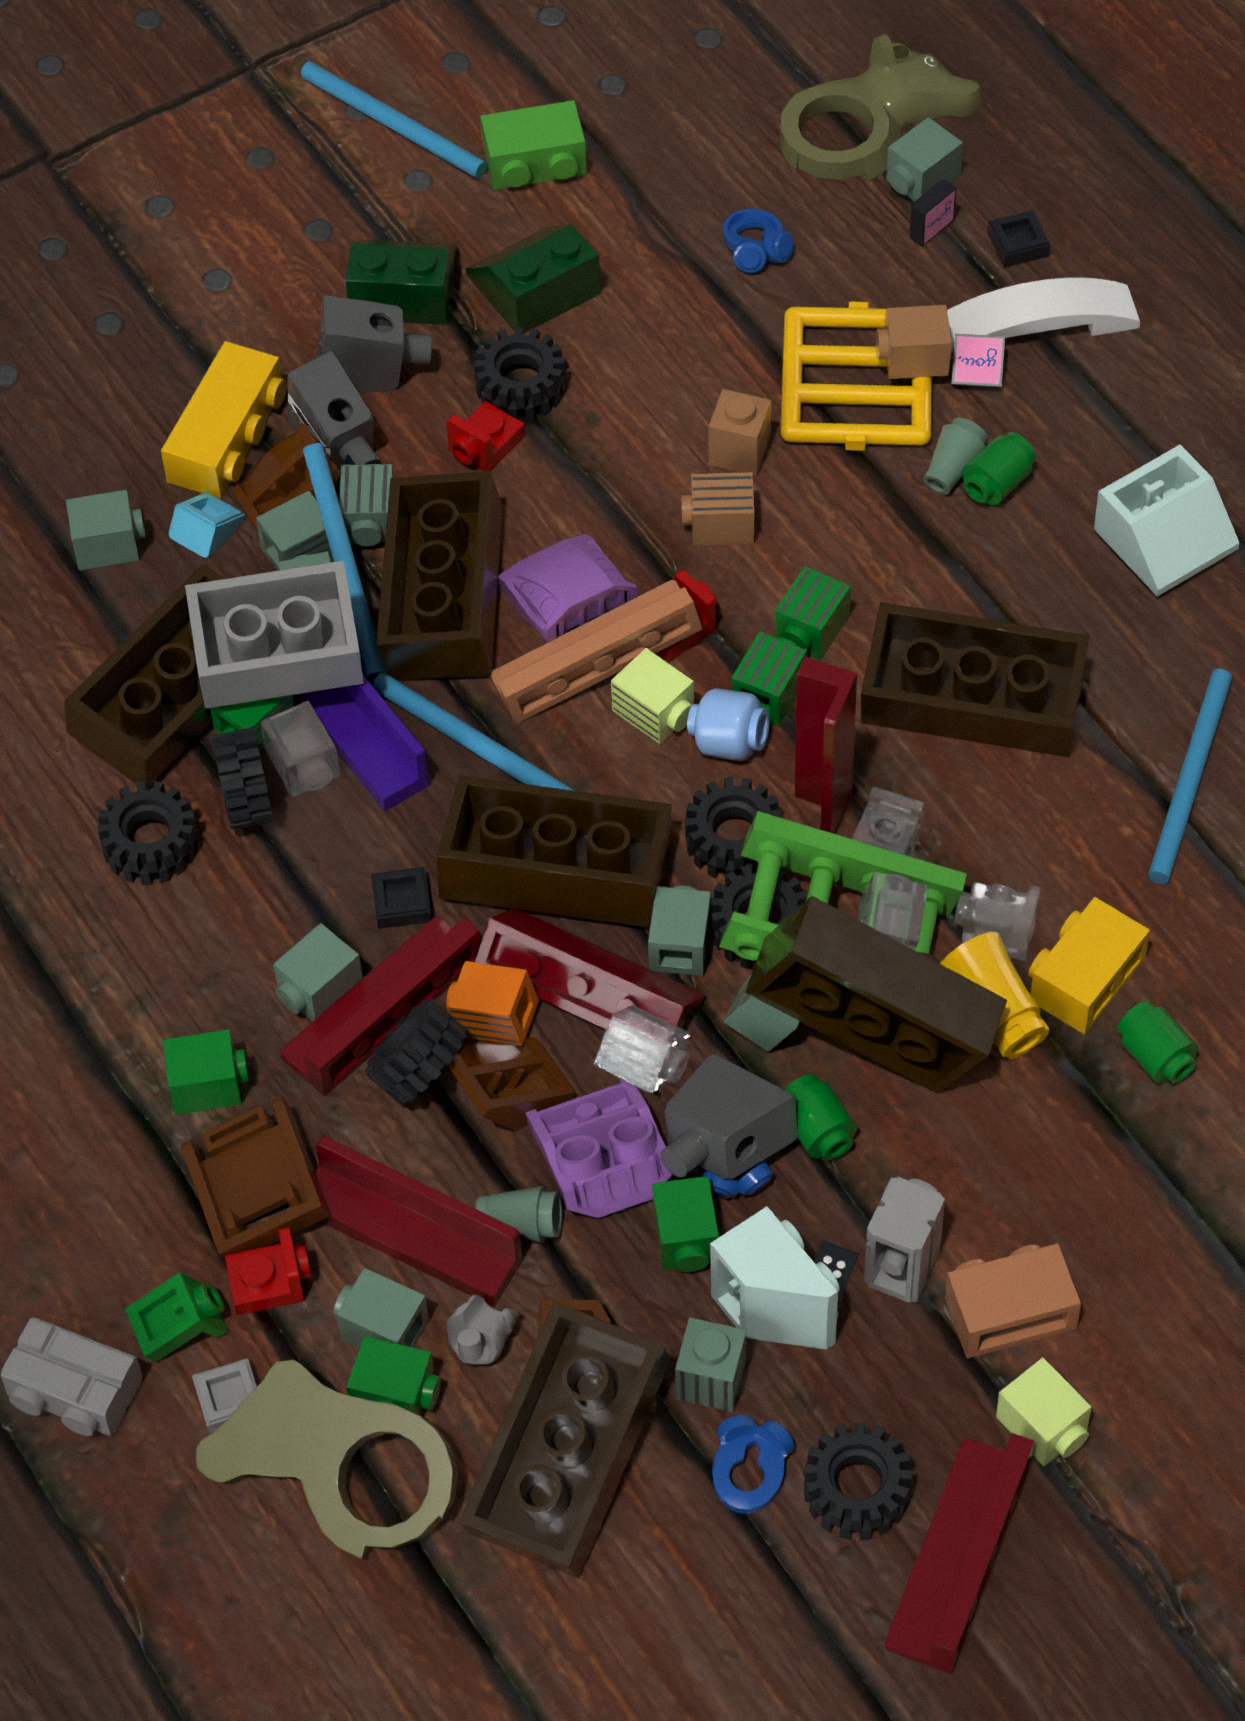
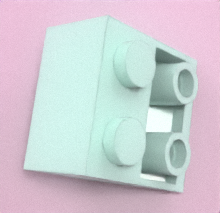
[1094,445,1239,596]
[710,1206,840,1349]

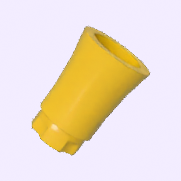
[940,932,1050,1060]

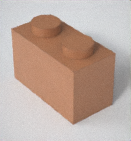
[945,1243,1081,1359]

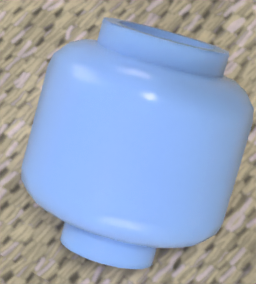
[687,688,769,761]

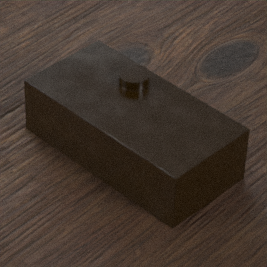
[376,471,502,681]
[64,563,224,790]
[861,602,1090,757]
[437,775,672,927]
[745,896,1007,1094]
[459,1301,671,1579]

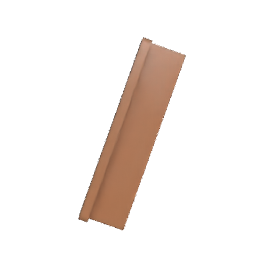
[490,580,702,724]

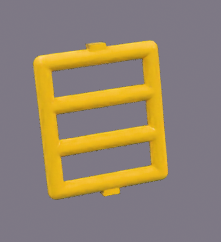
[780,302,932,451]

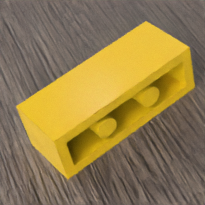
[161,341,287,499]

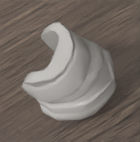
[447,1294,520,1365]

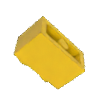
[1028,897,1150,1035]

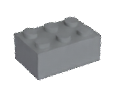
[185,561,364,709]

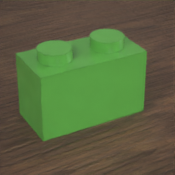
[480,100,587,190]

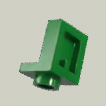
[125,1272,228,1362]

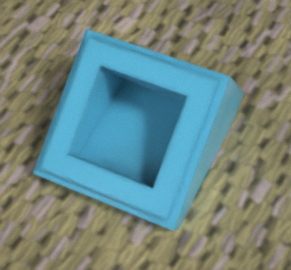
[169,492,245,558]

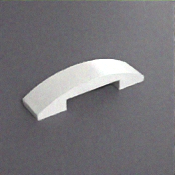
[947,278,1140,360]

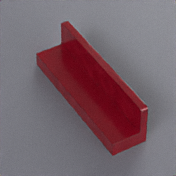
[795,657,857,834]
[475,909,705,1057]
[280,917,481,1097]
[315,1136,523,1307]
[885,1433,1034,1675]

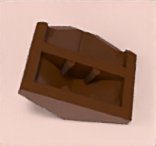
[232,424,341,529]
[448,1038,576,1131]

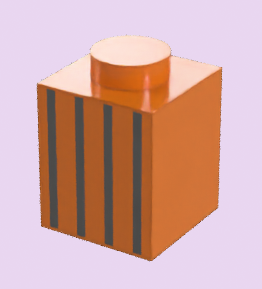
[446,961,539,1046]

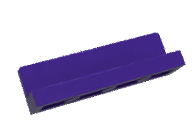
[293,674,429,811]

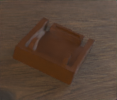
[181,1096,331,1261]

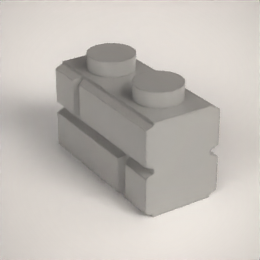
[864,1177,945,1303]
[1,1317,143,1437]

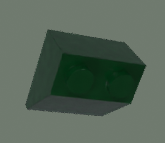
[466,224,601,334]
[345,239,458,325]

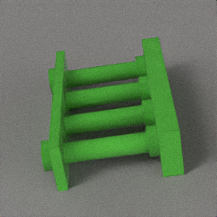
[719,811,967,960]

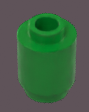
[962,432,1036,505]
[1117,1001,1199,1084]
[784,1074,857,1160]

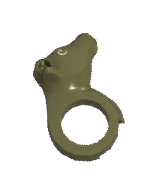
[779,34,983,182]
[196,1360,459,1559]

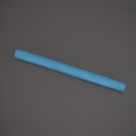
[301,61,488,179]
[303,443,386,679]
[1148,669,1232,884]
[372,672,575,791]

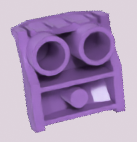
[498,534,638,643]
[525,1077,672,1218]

